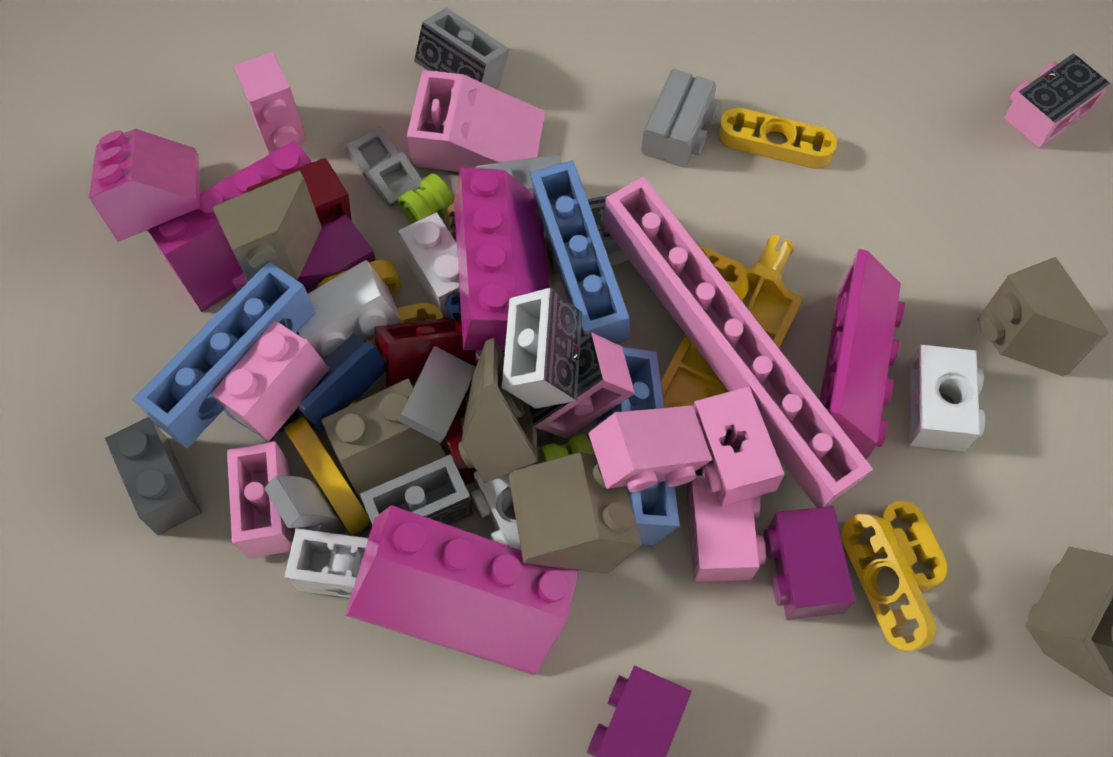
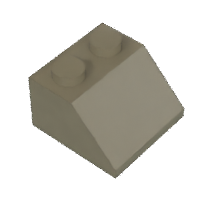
[212,170,322,281]
[977,257,1109,376]
[459,337,538,483]
[321,378,446,507]
[508,452,642,574]
[1025,547,1113,697]

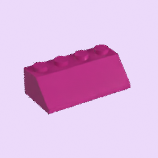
[147,140,312,312]
[454,167,550,351]
[819,249,905,459]
[345,505,578,675]

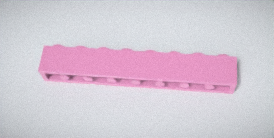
[602,176,873,507]

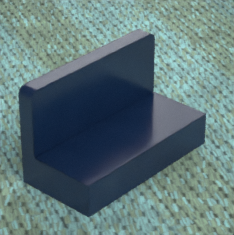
[297,333,386,432]

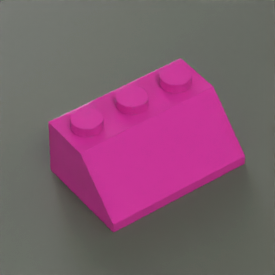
[89,128,201,242]

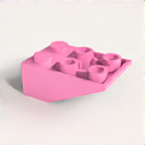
[407,70,545,172]

